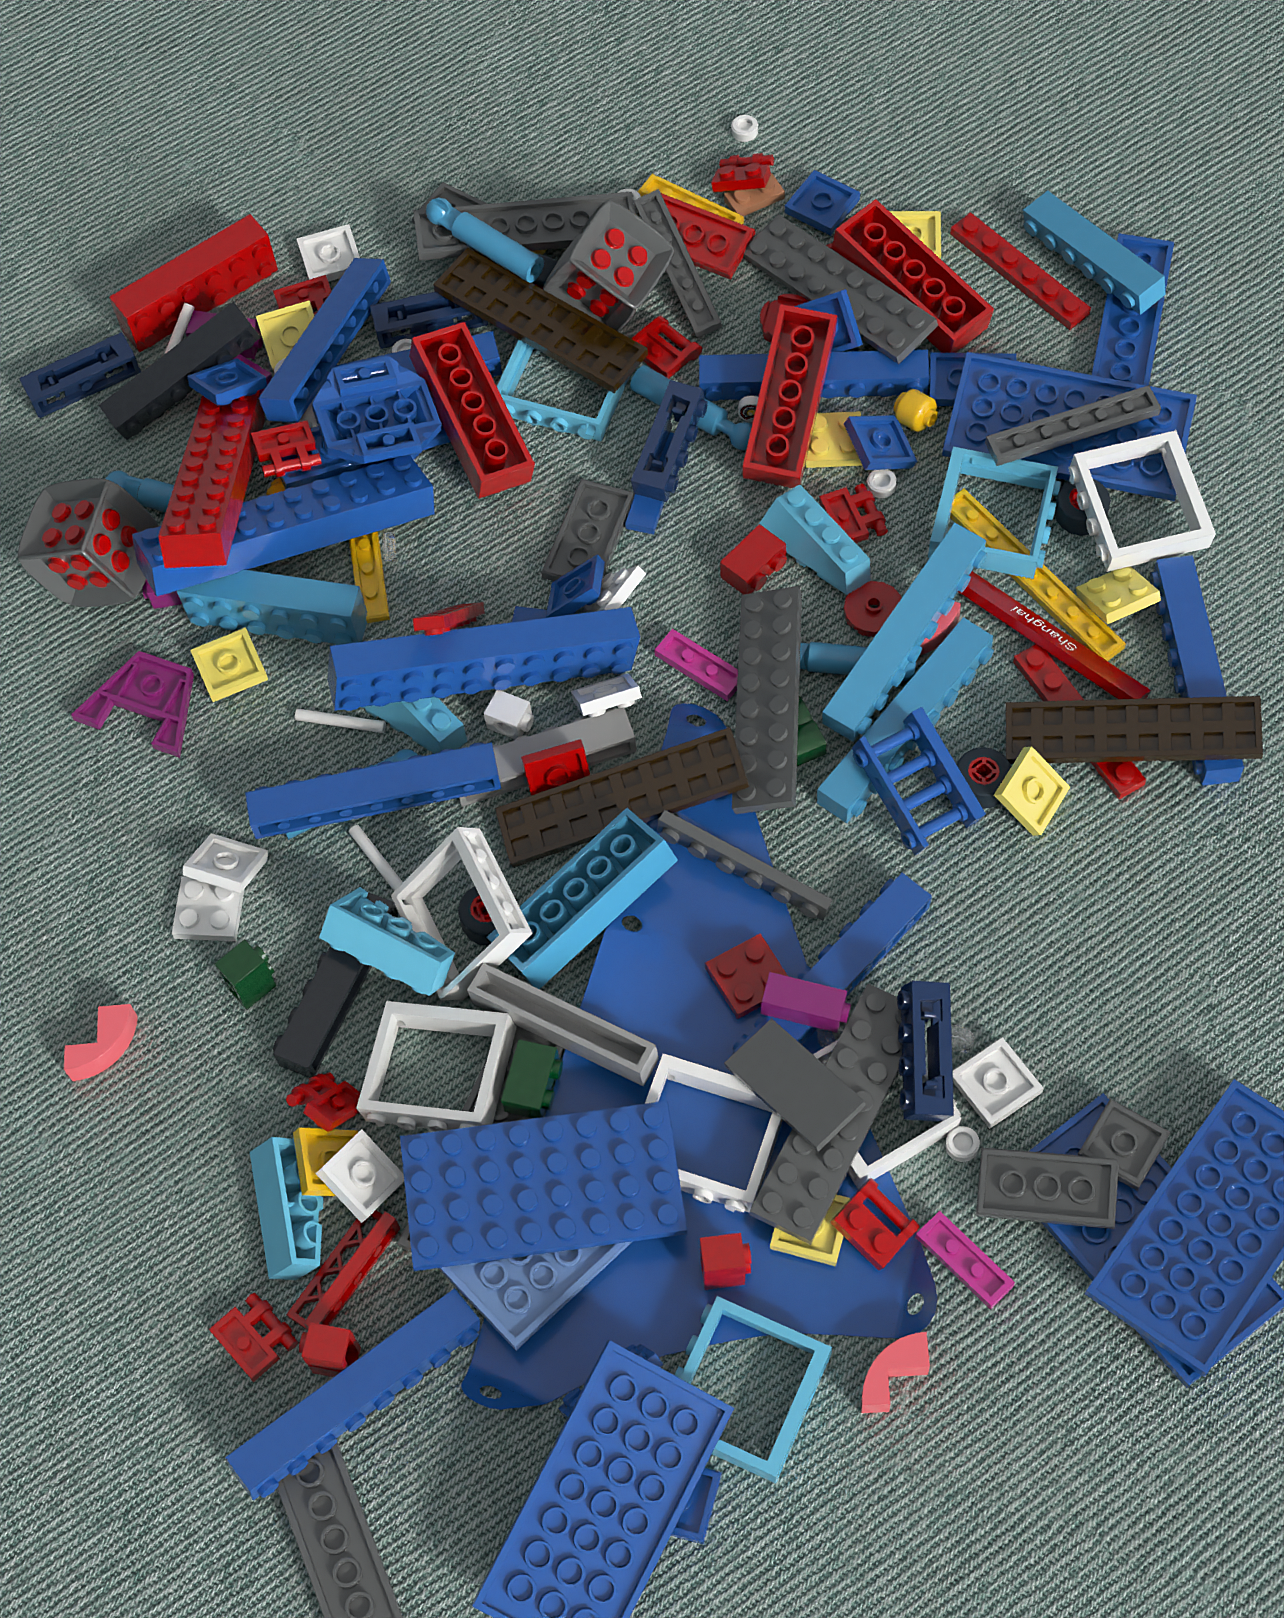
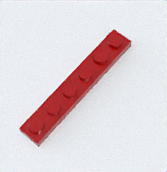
[950,212,1091,330]
[413,602,485,636]
[1013,644,1146,800]

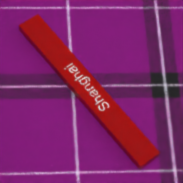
[958,571,1151,699]

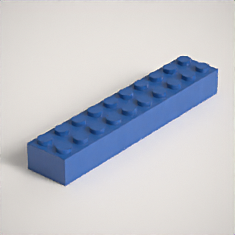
[132,455,435,596]
[327,607,640,711]

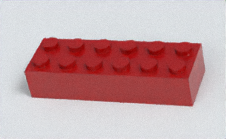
[831,199,994,353]
[109,214,278,353]
[743,304,837,488]
[409,322,535,499]

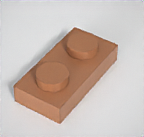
[724,173,785,216]

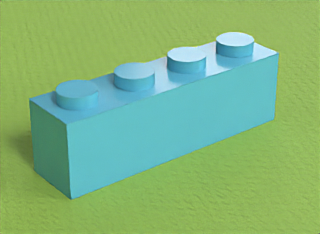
[758,485,871,595]
[363,697,467,754]
[319,887,455,996]
[250,1137,323,1280]

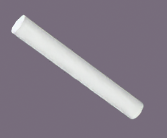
[165,303,195,354]
[295,708,386,733]
[349,825,404,900]

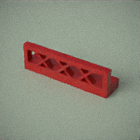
[286,1210,401,1331]

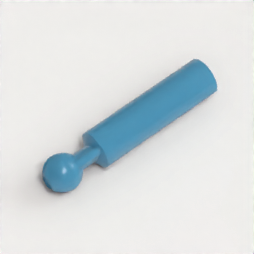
[426,197,544,283]
[630,365,752,450]
[105,471,174,512]
[800,642,916,681]

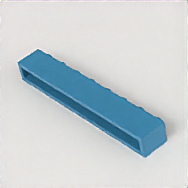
[822,523,987,742]
[817,617,994,823]

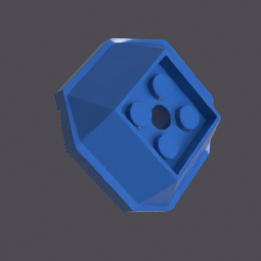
[312,356,441,466]

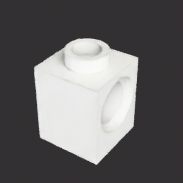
[484,690,534,739]

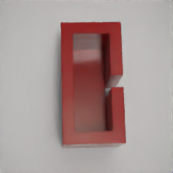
[720,524,787,595]
[700,1233,752,1290]
[299,1322,361,1377]

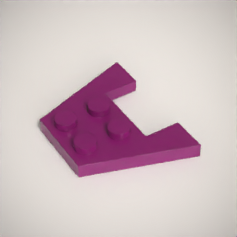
[71,651,194,758]

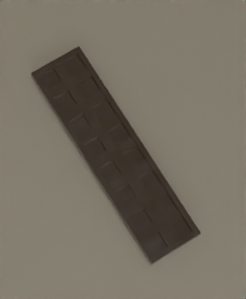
[433,247,648,393]
[1006,696,1263,764]
[495,727,750,868]

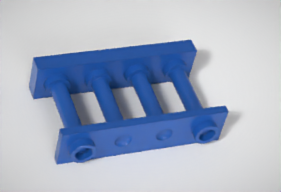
[852,707,986,856]

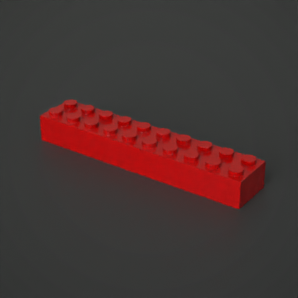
[158,390,265,568]

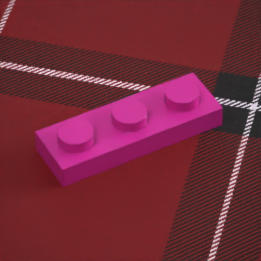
[655,629,738,701]
[915,1211,1015,1310]

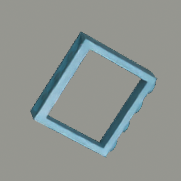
[497,340,630,441]
[928,447,1061,579]
[675,1296,832,1484]

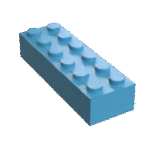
[177,569,367,645]
[486,808,678,989]

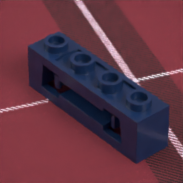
[370,291,488,349]
[19,332,141,418]
[631,380,708,503]
[897,980,954,1121]

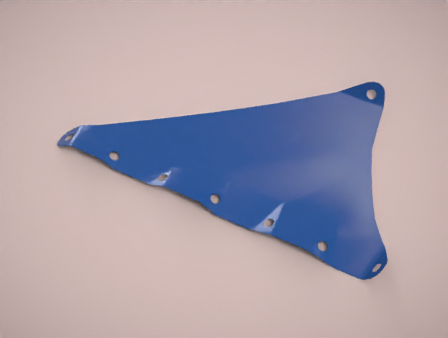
[461,703,938,1410]

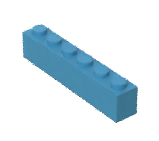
[1023,191,1166,315]

